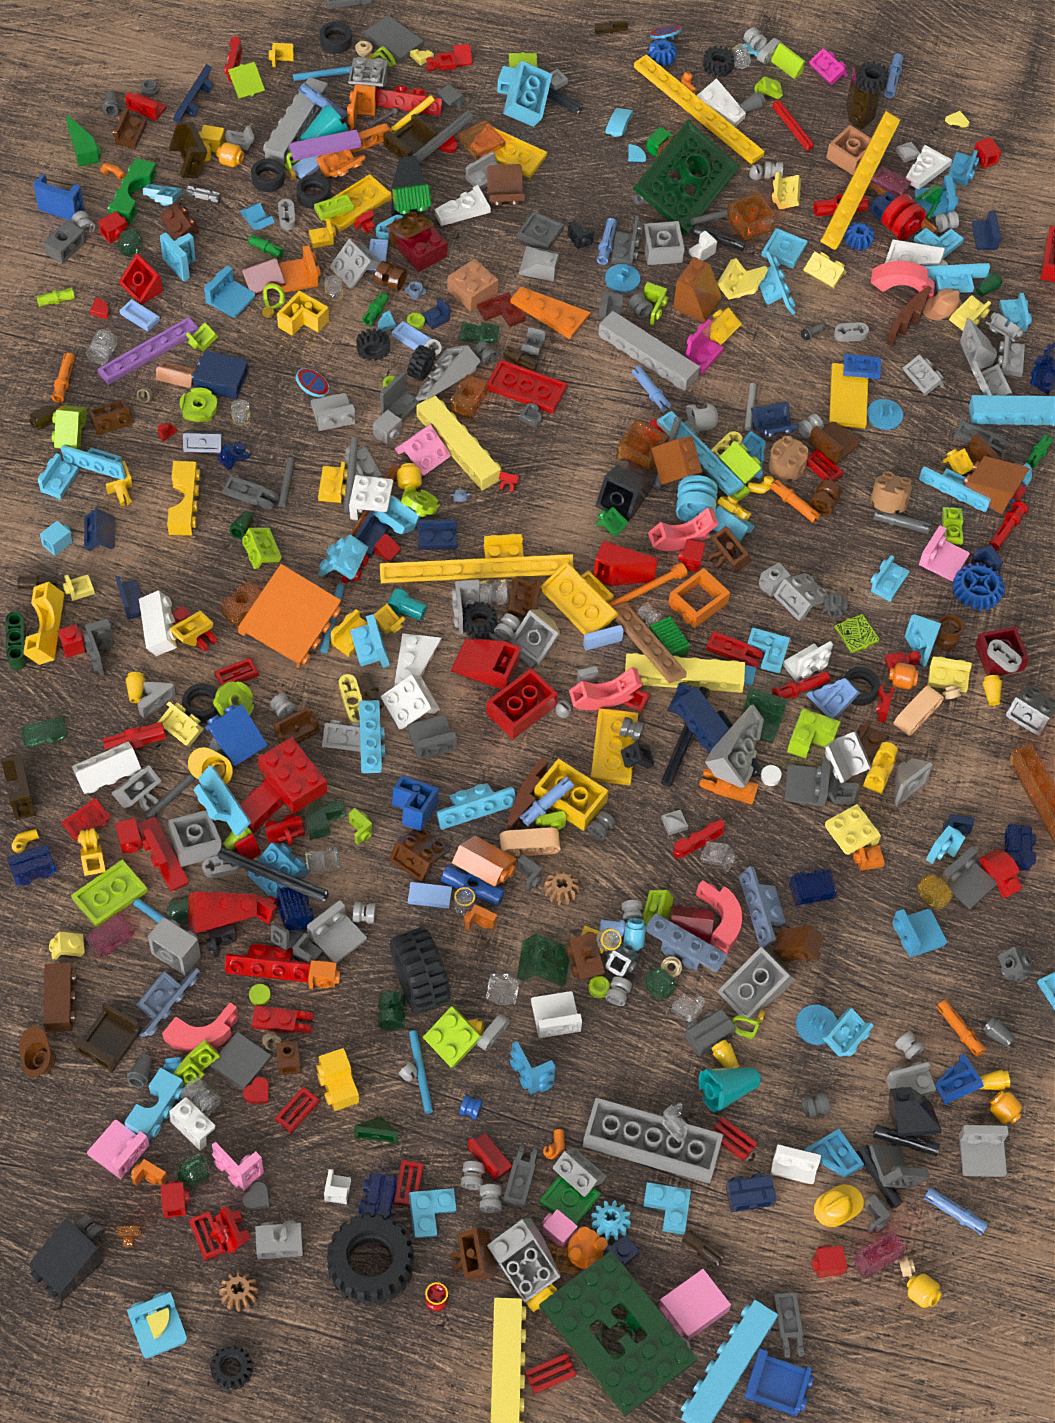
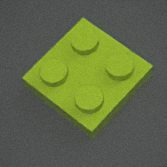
[423,1006,483,1068]

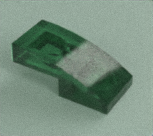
[459,322,499,343]
[21,718,68,748]

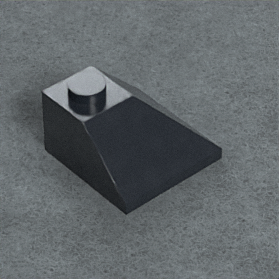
[888,1087,942,1137]

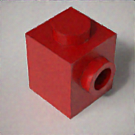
[973,137,1001,168]
[98,211,128,244]
[678,539,705,572]
[57,624,85,658]
[115,818,143,854]
[160,1181,190,1218]
[811,1245,847,1278]

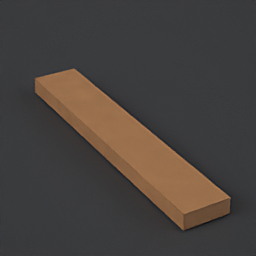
[612,602,687,683]

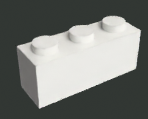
[139,590,177,656]
[72,742,141,794]

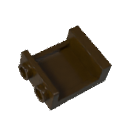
[383,114,438,158]
[169,122,208,178]
[1,754,36,820]
[74,1003,142,1073]

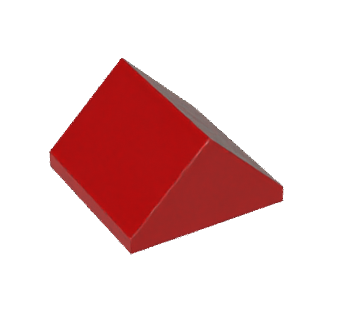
[118,253,163,305]

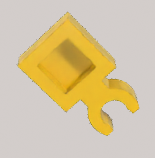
[717,495,751,520]

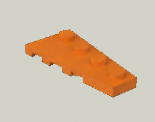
[510,287,591,339]

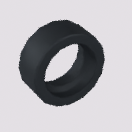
[320,22,352,54]
[251,158,285,192]
[296,175,330,209]
[843,667,880,706]
[182,683,219,723]

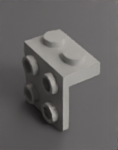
[971,360,1013,396]
[311,393,355,431]

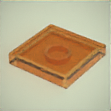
[457,120,506,160]

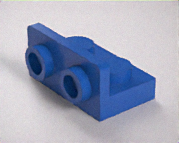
[842,354,881,379]

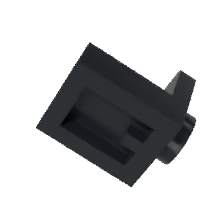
[567,220,594,249]
[621,742,654,769]
[206,925,236,957]

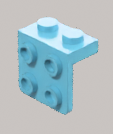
[318,534,368,580]
[127,1292,187,1359]

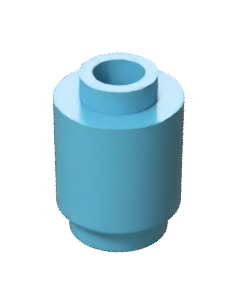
[623,918,646,951]

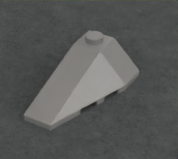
[416,345,480,401]
[705,705,764,788]

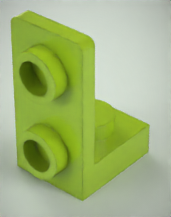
[644,282,669,325]

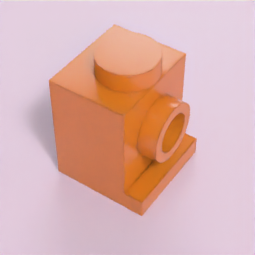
[308,960,341,989]

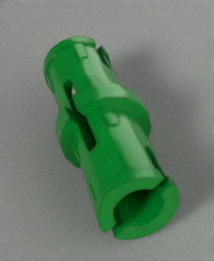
[248,234,284,259]
[362,292,389,326]
[1025,435,1053,468]

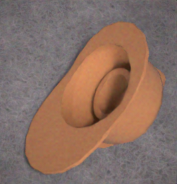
[923,288,962,320]

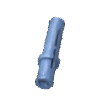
[884,53,904,98]
[298,82,347,121]
[597,218,617,265]
[632,366,671,412]
[520,776,575,826]
[924,1187,989,1236]

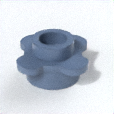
[405,281,426,300]
[450,490,472,502]

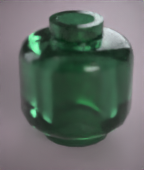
[117,229,142,257]
[166,895,189,924]
[645,968,676,1000]
[177,1154,211,1187]

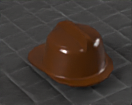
[19,1026,56,1077]

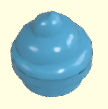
[164,1057,183,1075]

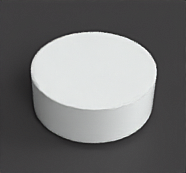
[761,765,782,786]

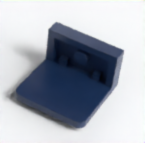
[751,401,799,436]

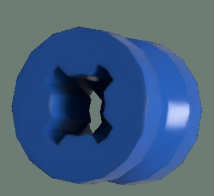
[459,1094,483,1120]

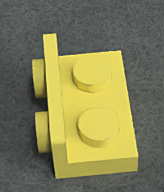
[949,295,991,331]
[928,656,972,693]

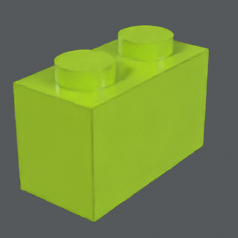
[719,441,761,485]

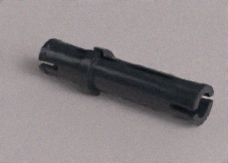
[692,224,746,251]
[873,1124,940,1157]
[856,1145,904,1209]

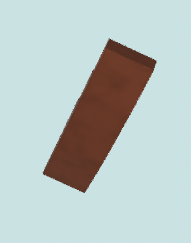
[886,286,931,346]
[507,757,548,831]

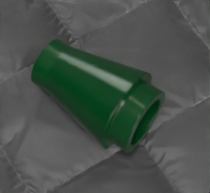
[976,272,1003,297]
[229,511,253,539]

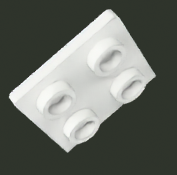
[349,475,393,520]
[783,641,833,682]
[381,675,440,729]
[531,991,582,1038]

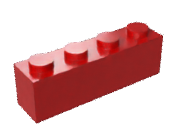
[239,778,285,834]

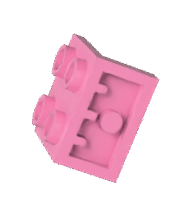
[394,424,451,476]
[919,526,970,581]
[87,1120,150,1179]
[212,1142,264,1190]

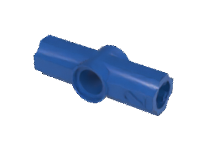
[441,864,505,906]

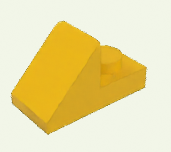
[170,611,213,647]

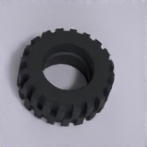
[390,927,451,1014]
[327,1213,414,1306]

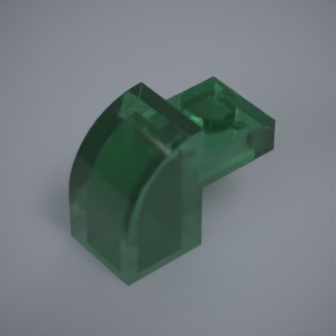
[306,798,346,840]

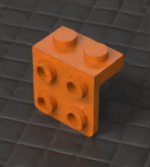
[347,84,376,131]
[315,149,366,178]
[280,245,321,292]

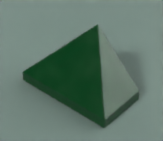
[354,1116,399,1144]

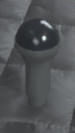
[801,323,825,340]

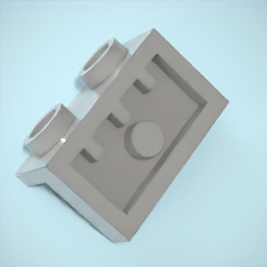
[466,152,499,190]
[997,335,1025,377]
[902,354,944,396]
[344,447,382,480]
[322,720,361,752]
[886,1062,936,1096]
[553,1147,607,1197]

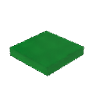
[539,1175,601,1226]

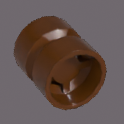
[374,261,407,292]
[809,480,842,516]
[935,614,964,650]

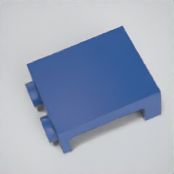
[33,174,85,221]
[204,704,268,767]
[744,1348,814,1417]

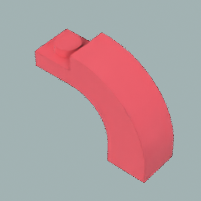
[871,261,935,298]
[648,508,719,551]
[569,667,642,710]
[696,880,742,954]
[162,1003,238,1053]

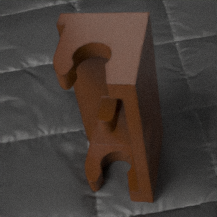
[274,707,320,744]

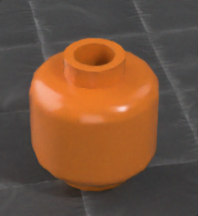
[889,662,919,690]

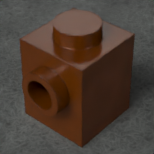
[276,1039,300,1075]

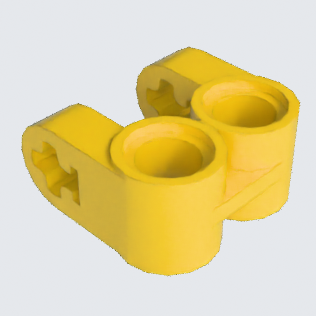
[863,742,898,794]

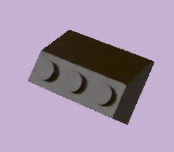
[846,64,881,129]

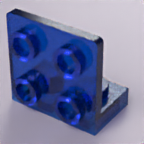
[1030,342,1055,395]

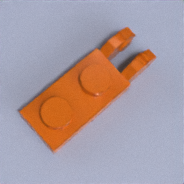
[699,769,759,805]

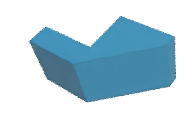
[239,203,275,230]

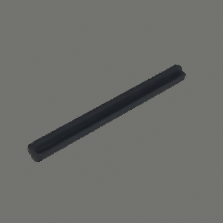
[661,687,710,787]
[218,847,329,902]

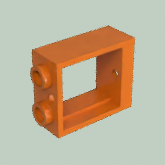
[668,568,730,628]

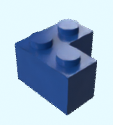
[392,775,439,831]

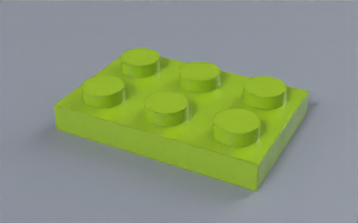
[71,859,148,928]

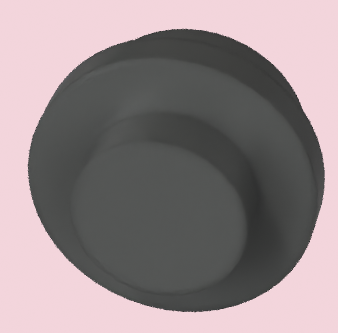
[141,79,158,96]

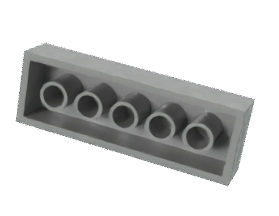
[583,1098,723,1184]

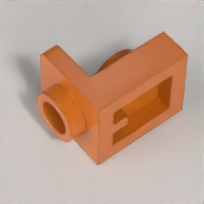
[853,845,885,871]
[463,904,497,931]
[131,1159,168,1186]

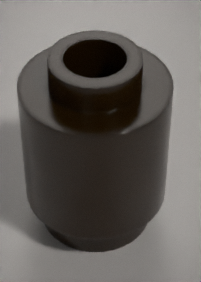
[29,405,56,430]

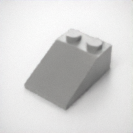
[717,947,796,1018]

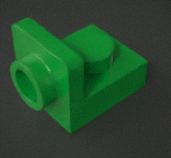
[595,507,629,537]

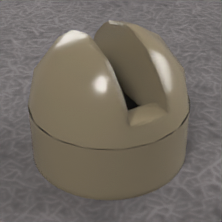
[137,387,153,403]
[262,1031,281,1051]

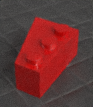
[188,891,257,935]

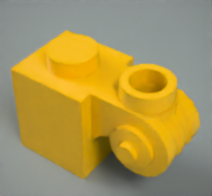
[199,125,225,162]
[78,828,106,876]

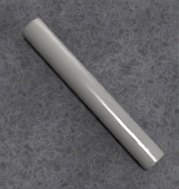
[744,383,757,431]

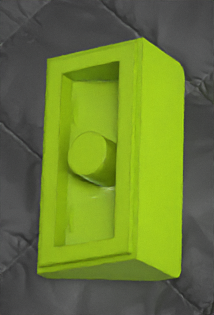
[771,43,805,79]
[643,890,674,926]

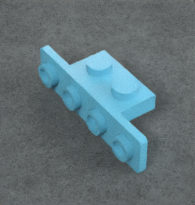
[759,252,796,315]
[923,263,990,293]
[61,445,126,480]
[919,466,991,512]
[359,700,385,773]
[194,765,251,836]
[437,783,516,830]

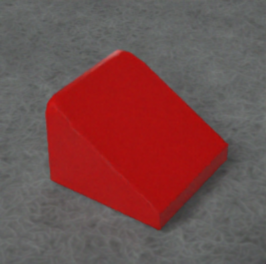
[453,44,472,66]
[374,533,401,562]
[623,689,651,713]
[235,834,260,859]

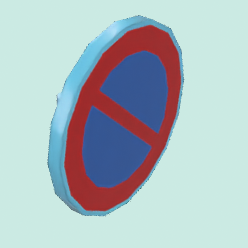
[296,368,330,397]

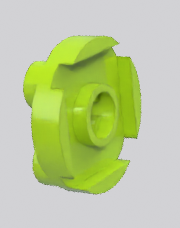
[180,387,218,422]
[401,487,440,517]
[213,682,254,716]

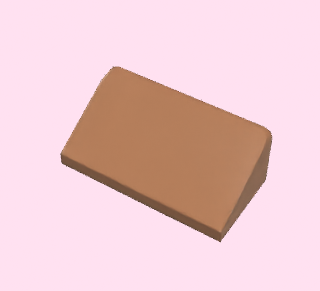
[156,361,197,388]

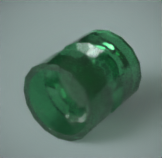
[378,992,406,1030]

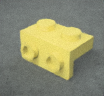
[772,172,801,209]
[803,252,847,288]
[157,702,204,747]

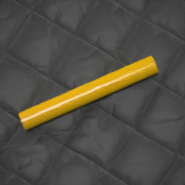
[391,95,435,133]

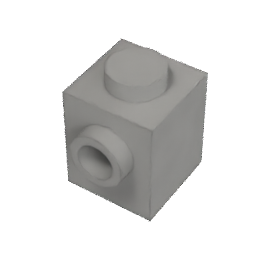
[373,410,402,444]
[759,563,791,597]

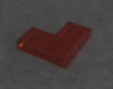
[477,292,526,327]

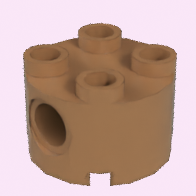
[768,436,808,481]
[870,471,912,513]

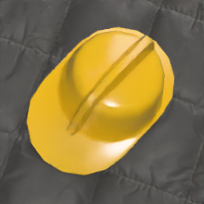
[188,747,233,785]
[814,1184,864,1227]

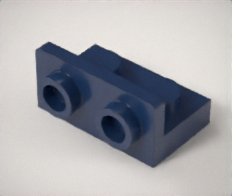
[418,519,457,550]

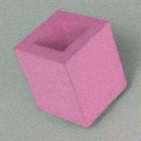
[542,1209,578,1250]

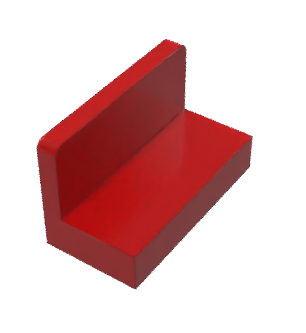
[125,92,166,121]
[468,1133,512,1182]

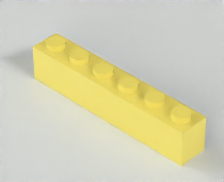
[417,396,501,491]
[625,653,745,693]
[491,1298,526,1423]

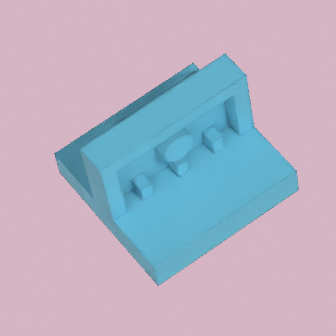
[160,232,196,281]
[350,614,390,668]

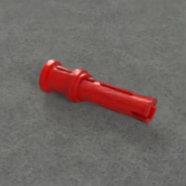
[989,500,1028,551]
[771,671,830,704]

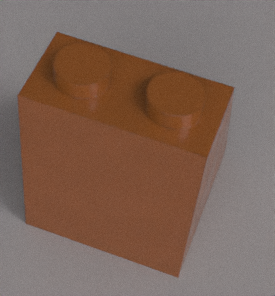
[673,257,722,323]
[651,435,702,485]
[963,456,1030,514]

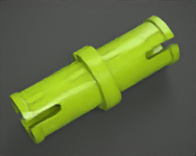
[36,287,75,307]

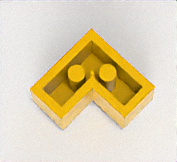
[277,291,329,336]
[316,1048,359,1111]

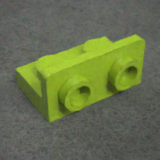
[242,528,282,569]

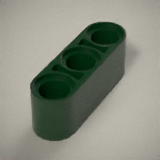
[5,611,27,670]

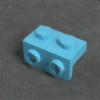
[374,495,420,534]
[822,1008,874,1057]

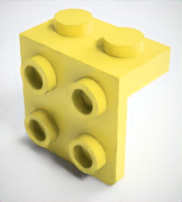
[717,258,768,299]
[825,804,881,855]

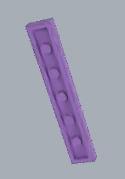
[97,317,199,385]

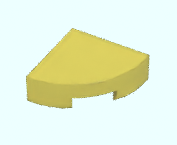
[410,49,434,66]
[945,111,969,128]
[146,1308,170,1340]

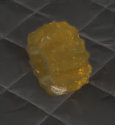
[916,874,953,909]

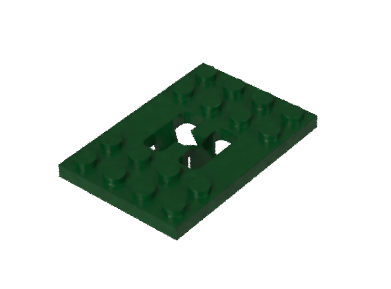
[632,120,740,235]
[539,1250,698,1417]

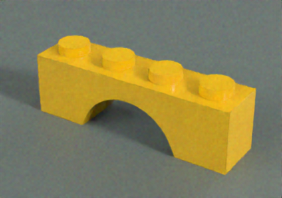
[167,461,200,535]
[23,582,64,665]

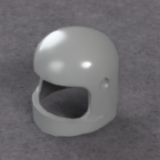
[686,403,719,432]

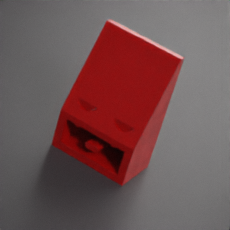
[593,541,658,586]
[451,639,521,690]

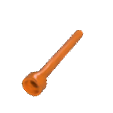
[608,562,688,607]

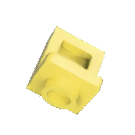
[63,575,95,601]
[49,932,85,960]

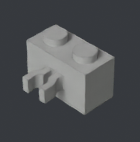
[111,765,161,812]
[255,1220,303,1260]

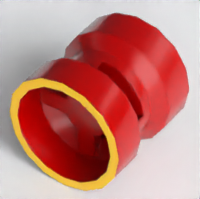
[425,1282,448,1311]

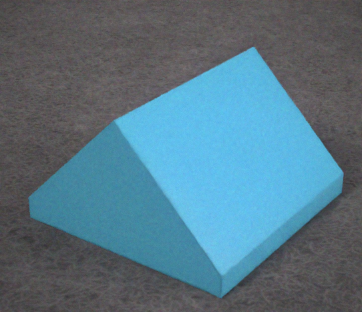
[904,614,941,667]

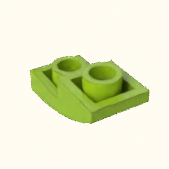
[942,507,963,545]
[173,1040,220,1088]

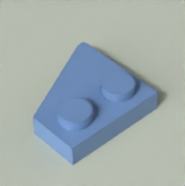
[806,678,861,720]

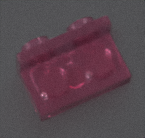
[870,166,911,197]
[84,912,135,958]

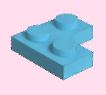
[143,184,182,206]
[914,228,964,259]
[747,628,790,674]
[643,1182,691,1235]
[409,1188,456,1239]

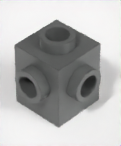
[605,944,639,978]
[998,946,1034,982]

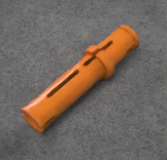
[52,353,75,403]
[770,479,821,523]
[936,999,987,1058]

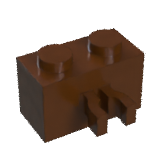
[708,526,752,573]
[773,926,824,962]
[565,932,605,981]
[450,1228,497,1282]

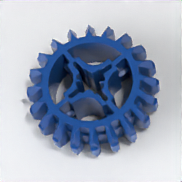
[952,562,1005,612]

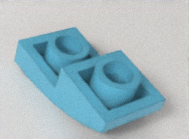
[606,108,633,137]

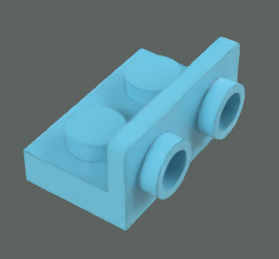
[999,293,1032,332]
[38,453,79,499]
[870,555,910,602]
[926,826,965,864]

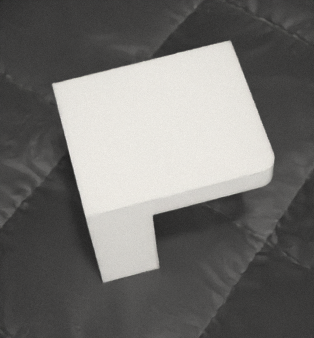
[689,231,717,261]
[324,1169,351,1204]

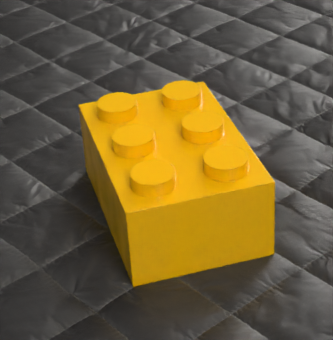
[534,758,609,831]

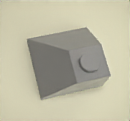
[519,246,561,281]
[960,319,997,369]
[510,609,560,665]
[894,758,933,806]

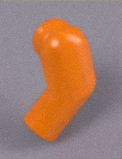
[681,72,697,94]
[100,162,126,181]
[543,1129,565,1159]

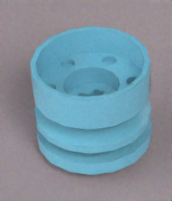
[676,475,718,523]

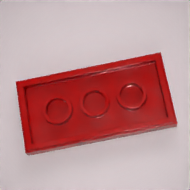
[486,359,568,414]

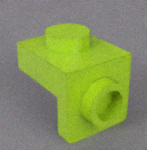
[754,76,783,100]
[185,323,219,352]
[349,808,372,845]
[535,810,566,830]

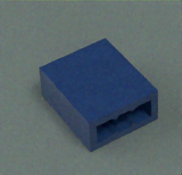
[192,350,249,400]

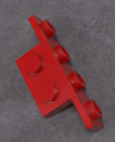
[376,85,442,116]
[137,817,189,892]
[225,944,311,983]

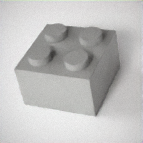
[642,221,684,265]
[168,810,221,867]
[148,917,201,976]

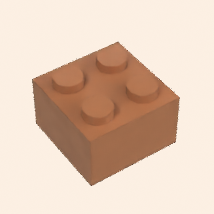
[826,125,871,175]
[447,259,499,312]

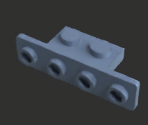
[739,866,786,948]
[646,914,727,972]
[136,968,200,1038]

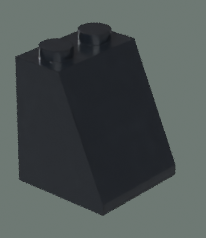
[391,155,426,216]
[595,458,657,522]
[29,1218,103,1301]

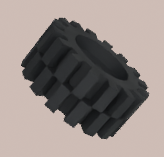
[703,46,734,78]
[856,61,889,94]
[356,328,390,361]
[407,345,436,381]
[462,602,498,639]
[210,1344,253,1391]

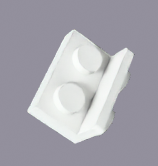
[169,1098,215,1151]
[771,1145,821,1184]

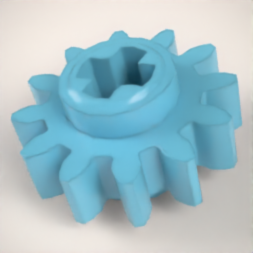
[591,1200,631,1241]

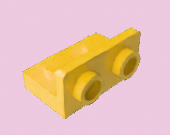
[318,461,348,503]
[484,534,524,559]
[331,609,368,657]

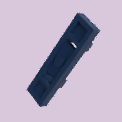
[173,64,214,123]

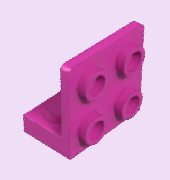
[685,319,724,374]

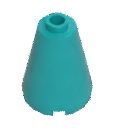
[300,105,348,141]
[698,1067,761,1112]

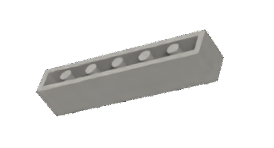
[263,77,328,165]
[598,311,700,391]

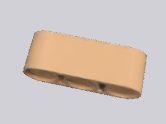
[893,685,944,736]
[499,828,561,857]

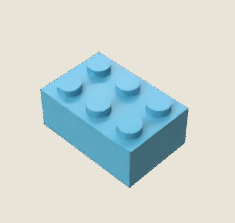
[503,61,552,127]

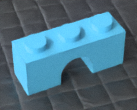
[125,1068,185,1141]

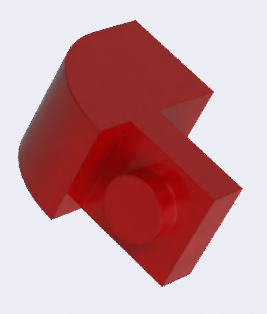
[980,849,1022,898]

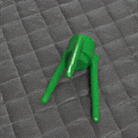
[914,185,943,219]

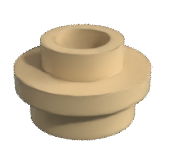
[355,41,372,57]
[942,685,962,700]
[661,956,682,978]
[899,1255,916,1278]

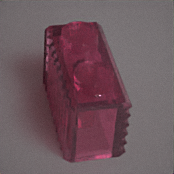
[853,1231,905,1279]

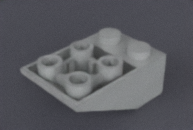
[348,57,388,87]
[487,1218,561,1303]

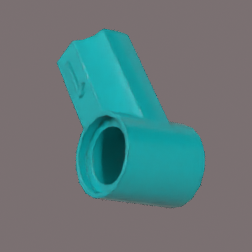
[386,589,427,621]

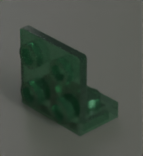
[740,687,788,743]
[516,933,570,987]

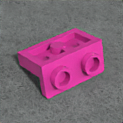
[808,48,848,85]

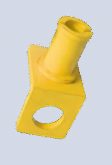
[106,461,132,506]

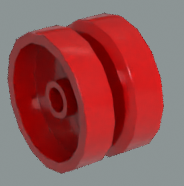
[881,194,927,240]

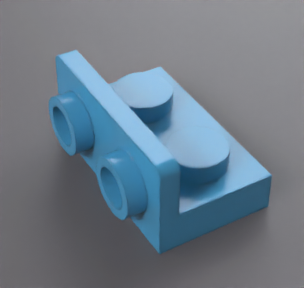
[948,150,979,186]

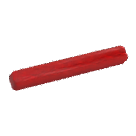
[772,100,814,151]

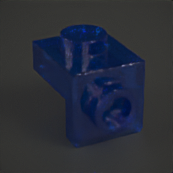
[218,441,252,470]

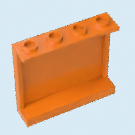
[238,564,342,669]

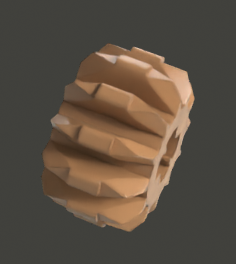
[544,869,579,906]
[219,1271,258,1312]

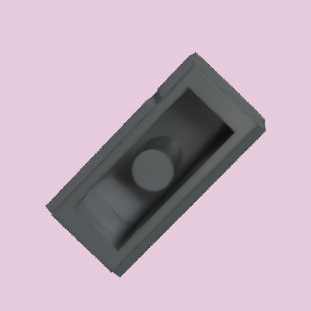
[685,1009,736,1057]

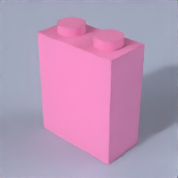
[658,1269,731,1341]

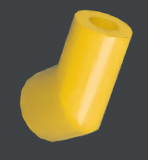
[748,476,774,494]
[12,829,39,853]

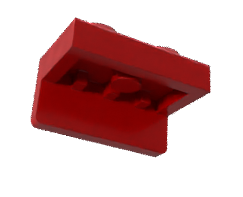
[61,798,112,843]

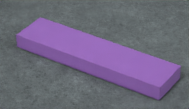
[289,130,361,161]

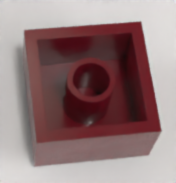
[398,226,448,272]
[975,626,1029,676]

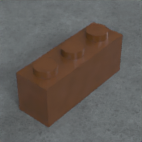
[43,963,77,1032]

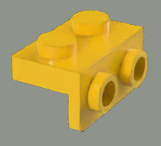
[709,307,742,345]

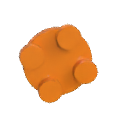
[568,1227,608,1269]

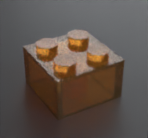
[726,192,777,241]
[616,419,669,471]

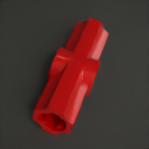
[813,194,868,217]
[103,722,167,751]

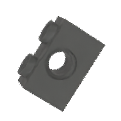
[44,221,86,264]

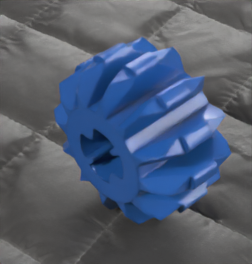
[648,38,677,67]
[844,221,874,252]

